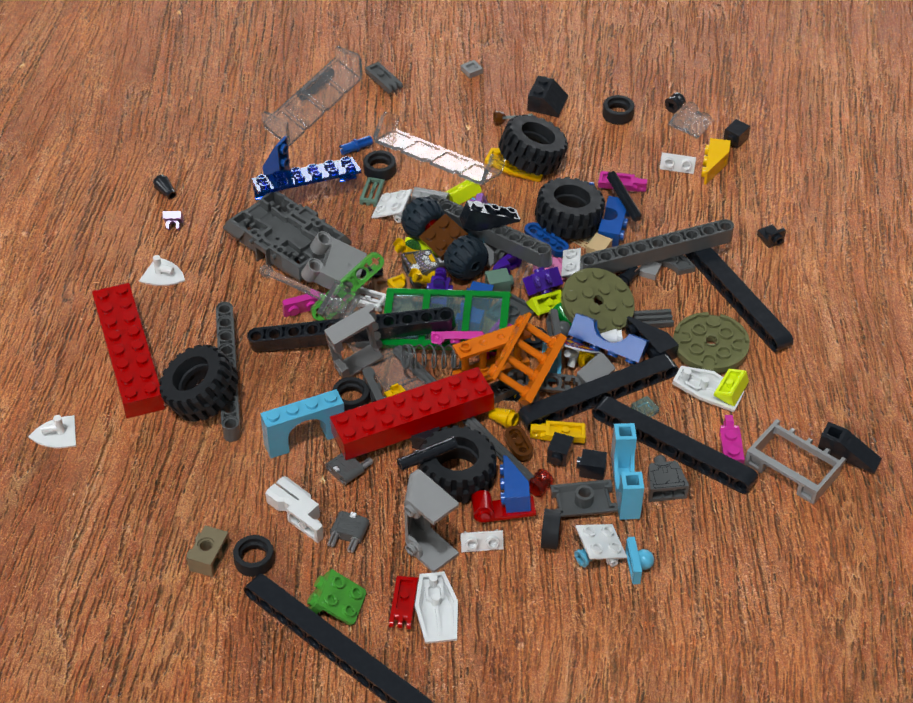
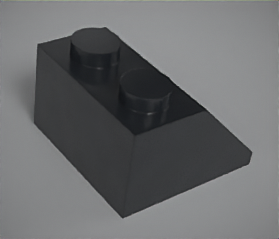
[527,76,569,118]

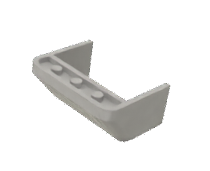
[404,469,459,573]

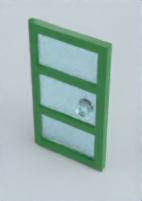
[380,288,512,352]

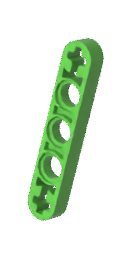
[311,252,384,321]

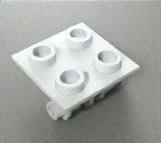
[371,189,412,223]
[575,524,627,567]

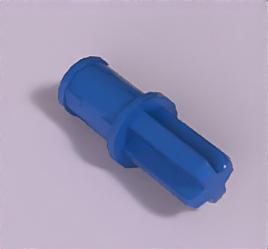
[339,136,373,156]

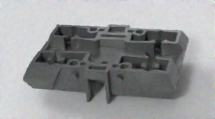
[223,189,352,283]

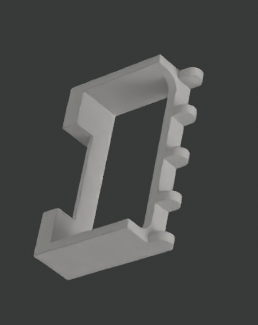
[324,304,384,379]
[744,419,847,505]

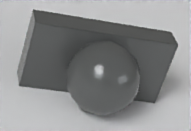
[546,308,571,337]

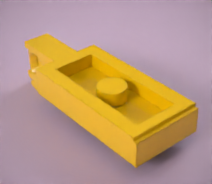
[530,420,586,443]

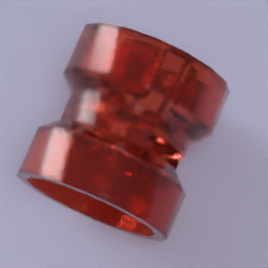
[528,469,554,497]

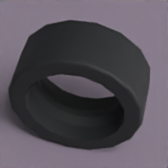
[602,95,635,125]
[363,150,396,181]
[332,377,370,412]
[541,508,561,550]
[233,535,274,577]

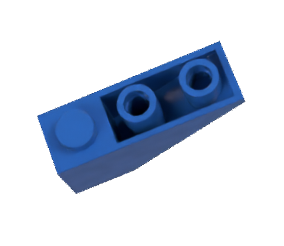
[262,136,291,186]
[500,455,531,513]

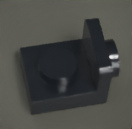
[757,224,786,248]

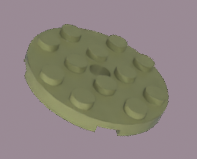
[561,268,635,333]
[673,312,750,373]

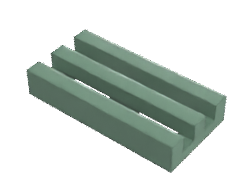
[359,177,385,207]

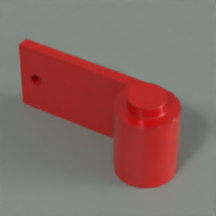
[471,490,536,522]

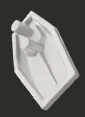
[672,366,744,412]
[415,571,458,644]

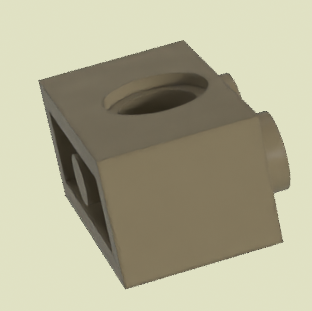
[186,525,230,577]

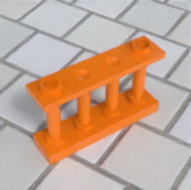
[486,312,567,406]
[452,325,532,379]

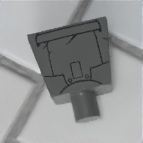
[647,455,689,502]

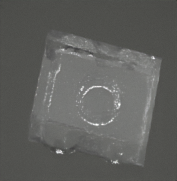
[667,102,714,138]

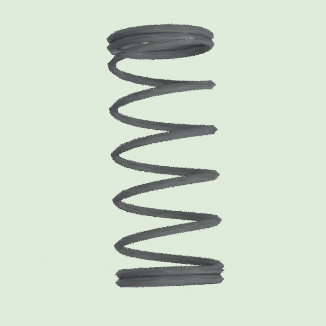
[401,344,461,369]

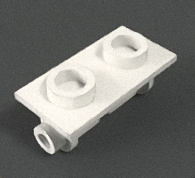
[660,152,696,174]
[561,248,581,280]
[460,529,504,552]

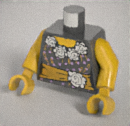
[393,238,445,289]

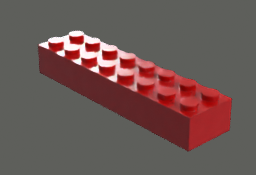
[92,283,165,419]
[330,367,495,460]

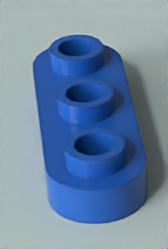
[524,222,569,257]

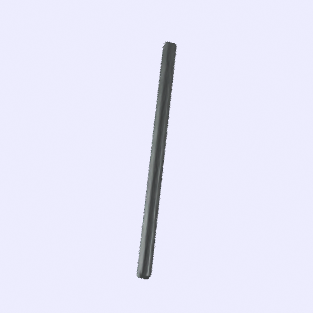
[393,345,535,484]

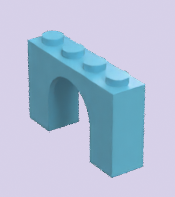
[260,389,344,459]
[610,423,644,520]

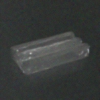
[513,260,534,290]

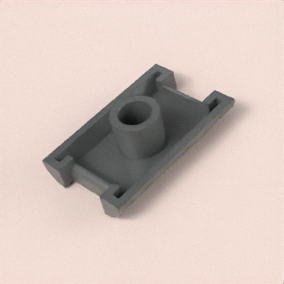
[550,479,618,518]

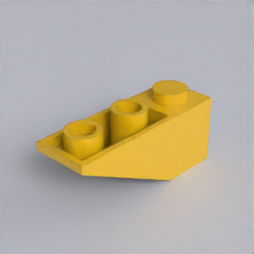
[701,138,731,185]

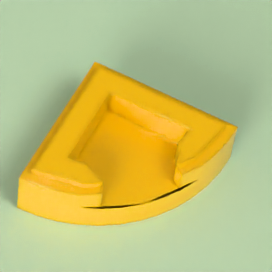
[387,273,406,288]

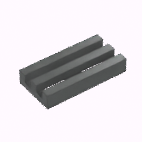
[633,309,674,328]

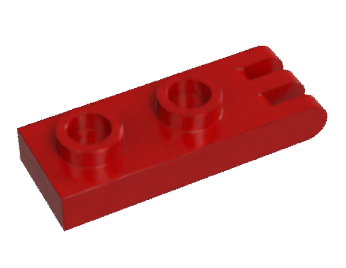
[389,576,418,630]

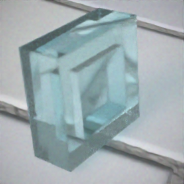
[631,396,659,417]

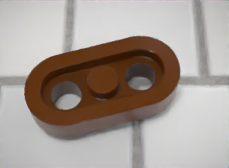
[505,426,533,461]

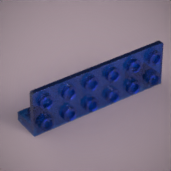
[251,156,361,200]

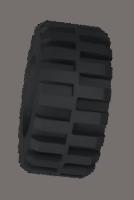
[499,114,568,175]
[535,177,605,240]
[160,345,238,422]
[419,425,497,504]

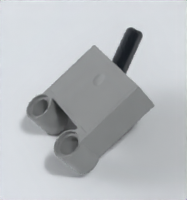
[301,231,383,299]

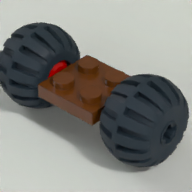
[401,197,489,280]

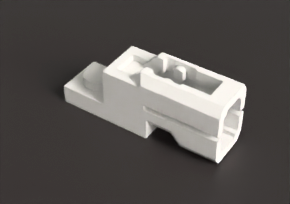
[265,476,324,543]

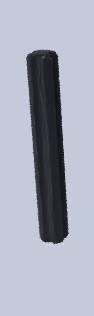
[607,171,642,222]

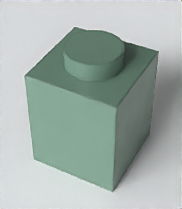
[485,268,514,292]

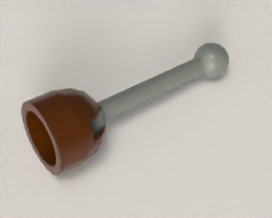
[493,111,533,125]

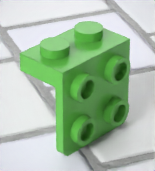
[307,569,366,625]

